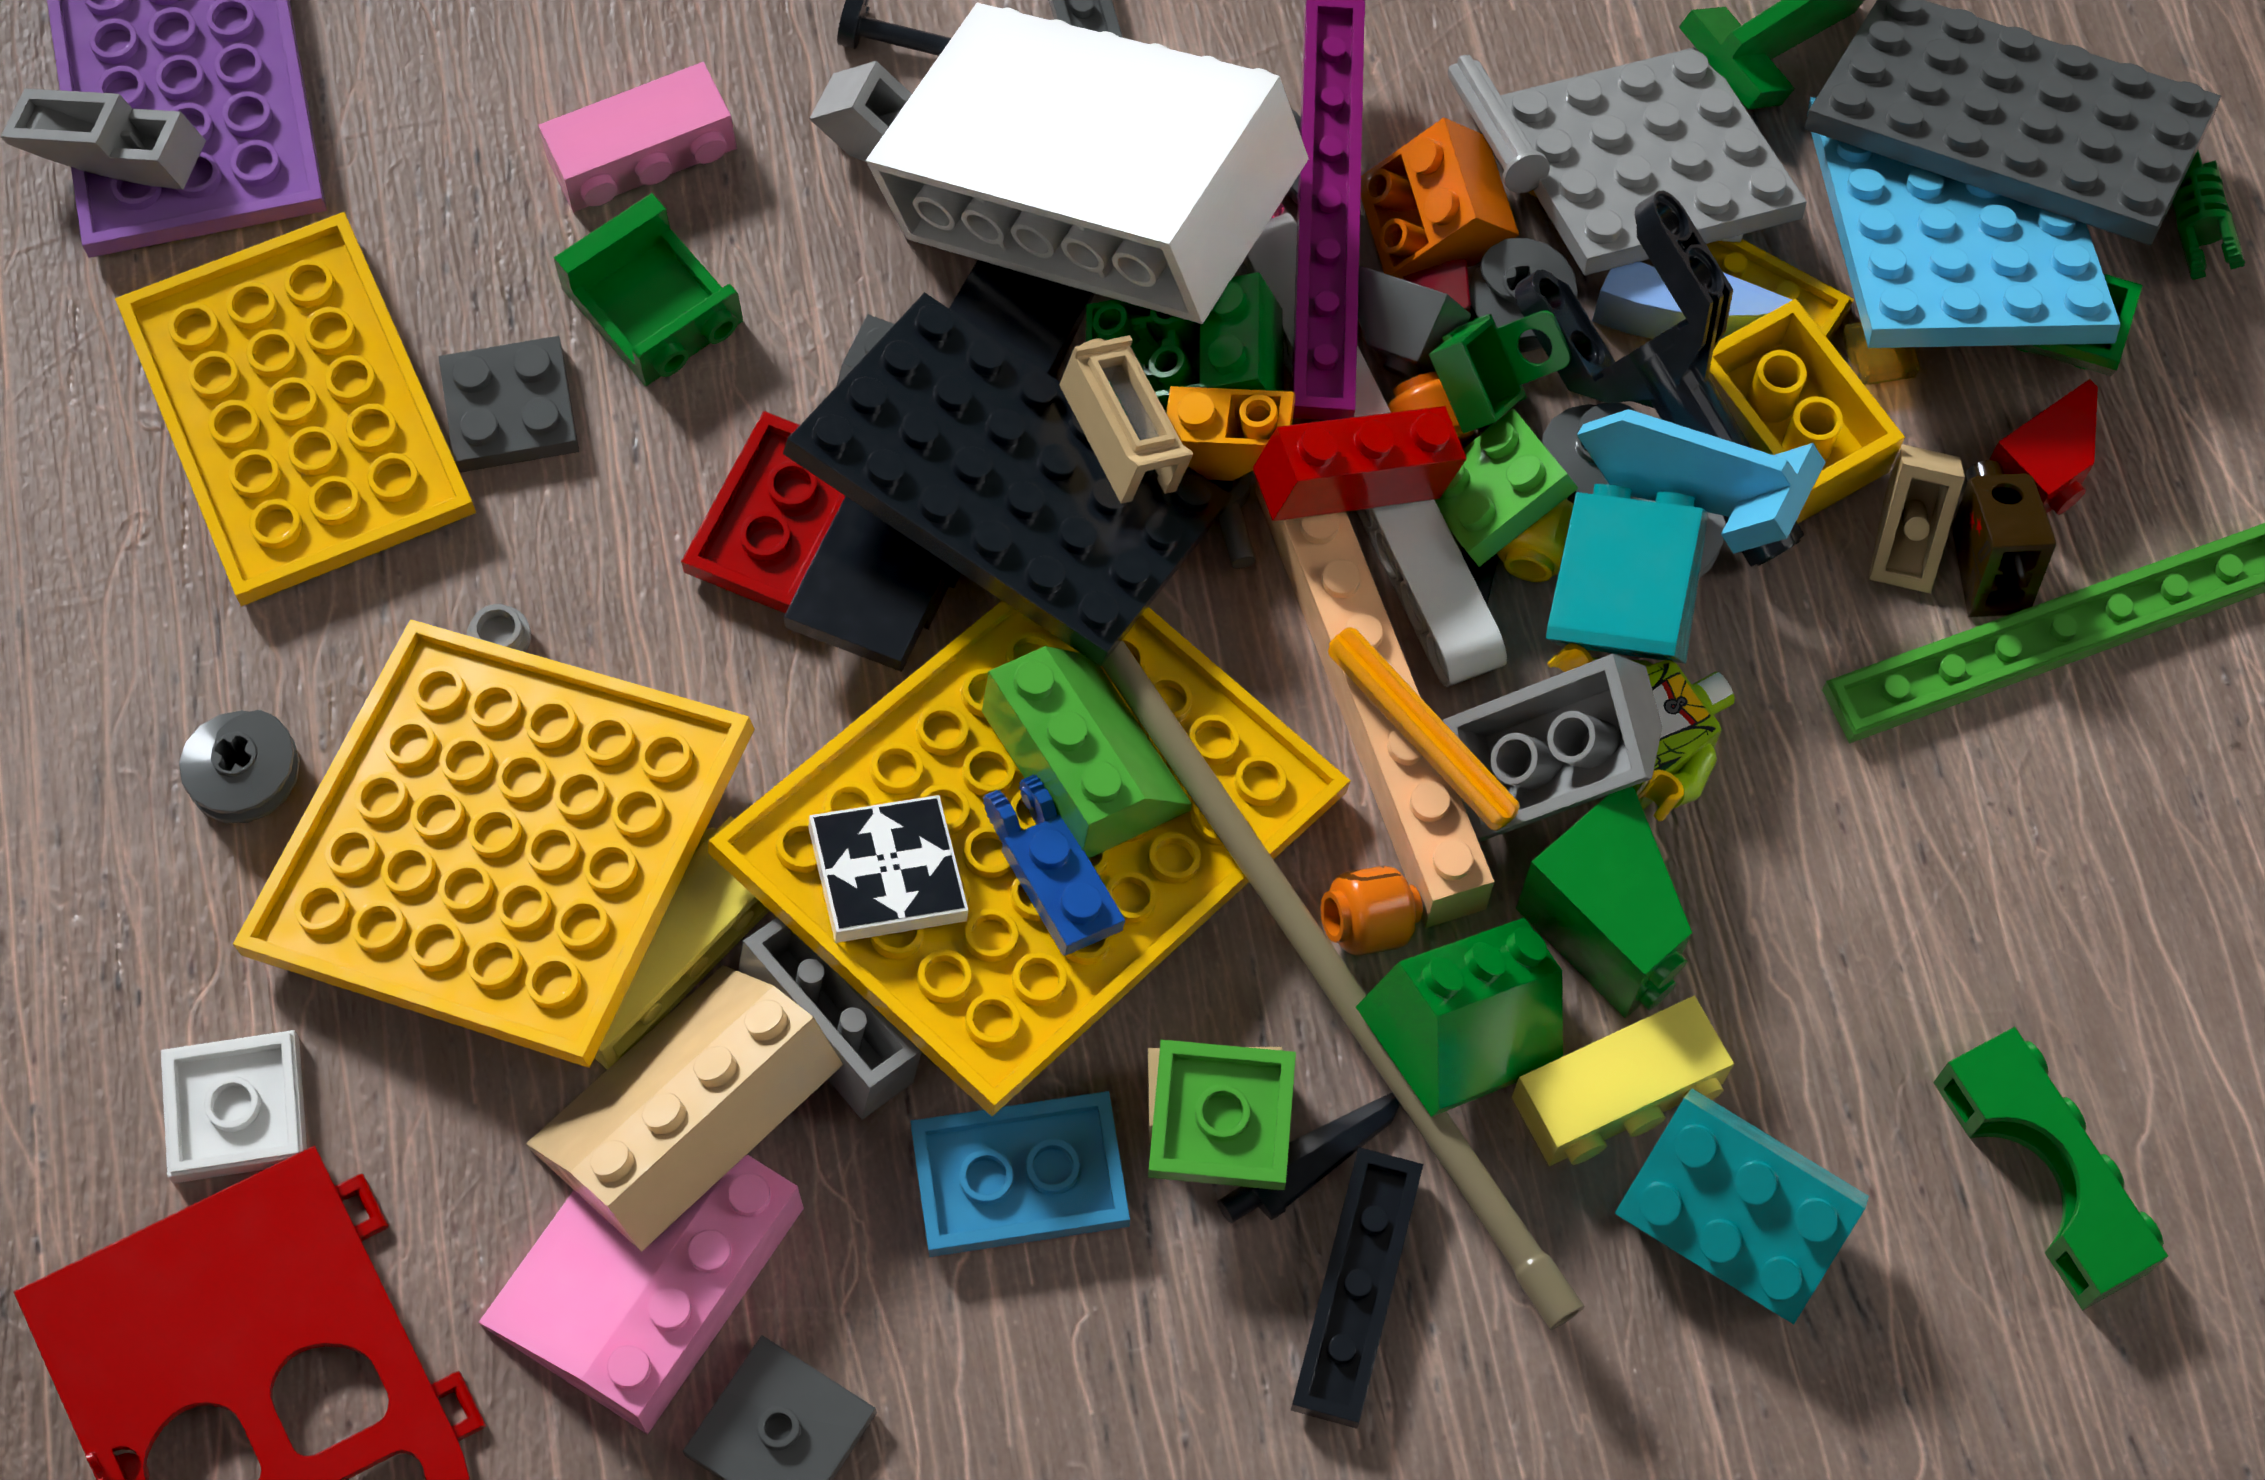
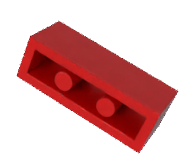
[1253,406,1467,521]

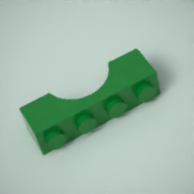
[1933,1026,2168,1311]

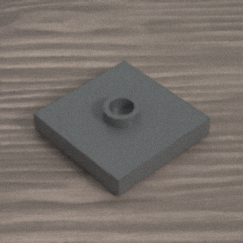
[683,1335,877,1480]

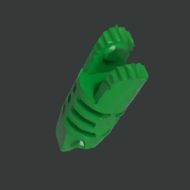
[2172,150,2246,280]

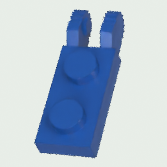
[983,775,1125,956]

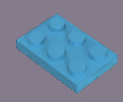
[910,1091,1130,1257]

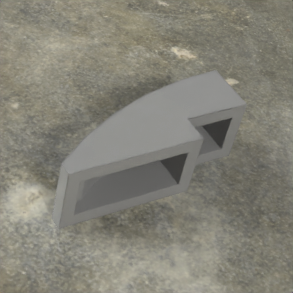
[1,89,206,190]

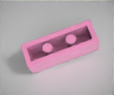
[538,61,737,212]

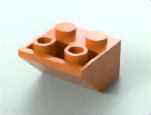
[1361,117,1519,279]

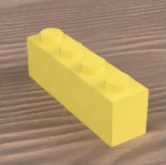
[595,816,770,1070]

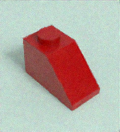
[1989,379,2098,515]

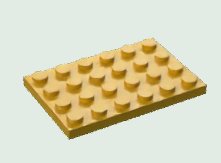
[115,212,476,607]

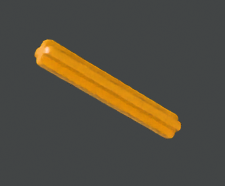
[1328,627,1520,831]

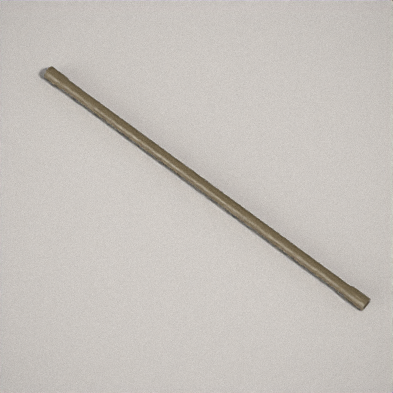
[1102,640,1585,1330]

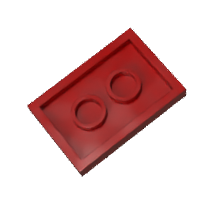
[681,411,845,613]

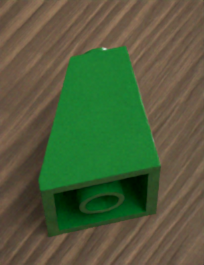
[1516,786,1692,1018]

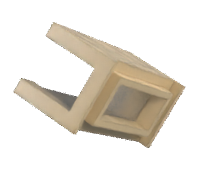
[1059,335,1193,504]

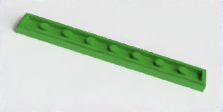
[1822,523,2265,744]

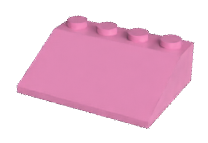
[479,1155,804,1435]

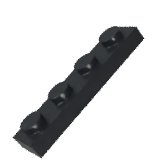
[1291,1147,1424,1429]

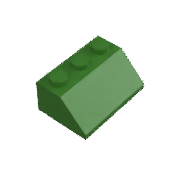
[982,646,1192,858]

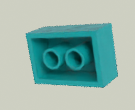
[1614,1088,1869,1325]

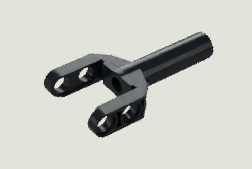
[1515,190,1804,567]

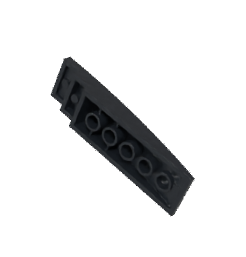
[784,260,1095,672]

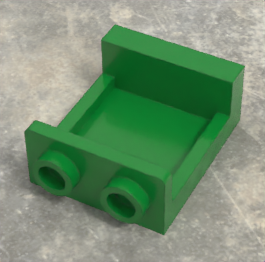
[553,193,743,386]

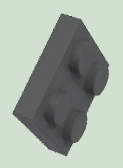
[438,336,579,473]

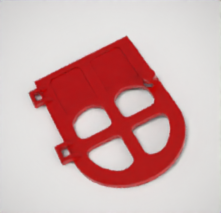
[14,1145,487,1480]

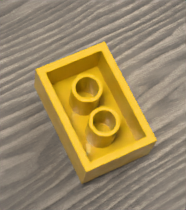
[1709,298,1905,523]

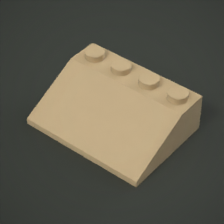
[526,965,843,1252]

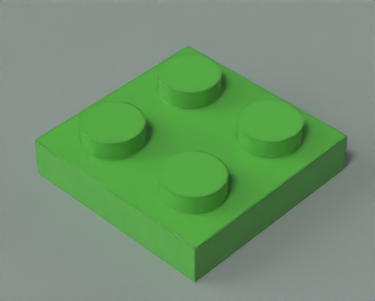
[1434,409,1578,566]
[1148,1039,1296,1190]

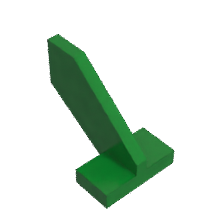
[1679,0,1865,110]

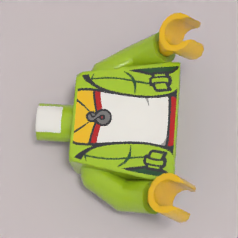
[1547,643,1735,821]

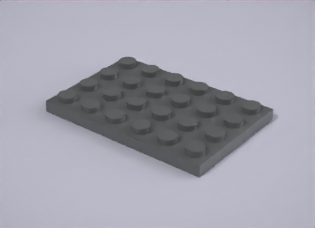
[1804,0,2221,246]

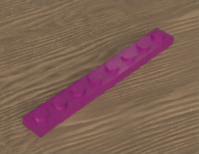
[1292,0,1365,420]

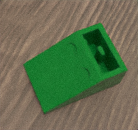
[1085,272,1283,412]

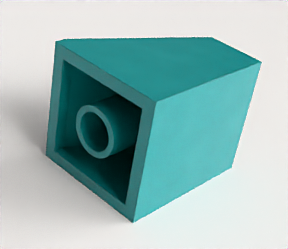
[1546,484,1708,664]

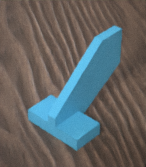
[1577,409,1825,554]

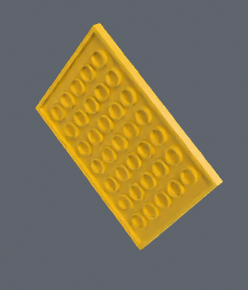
[708,601,1351,1116]

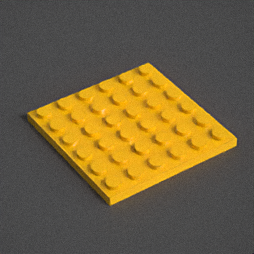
[233,619,755,1068]

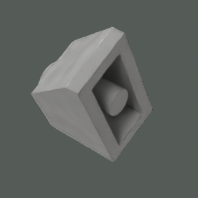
[810,61,912,162]

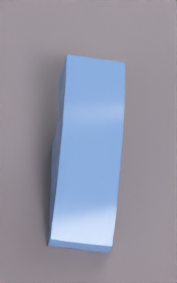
[1592,261,1792,340]

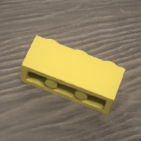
[1512,995,1734,1166]

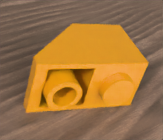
[1166,386,1295,481]

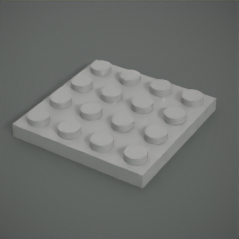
[1500,47,1807,276]

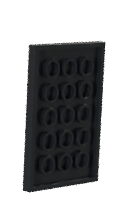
[783,292,1232,666]

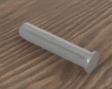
[1448,55,1550,193]

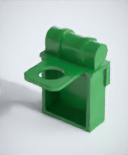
[1429,310,1572,434]

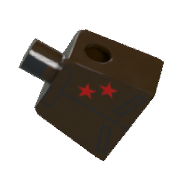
[1953,460,2056,617]

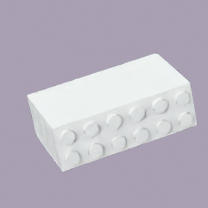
[866,3,1309,324]

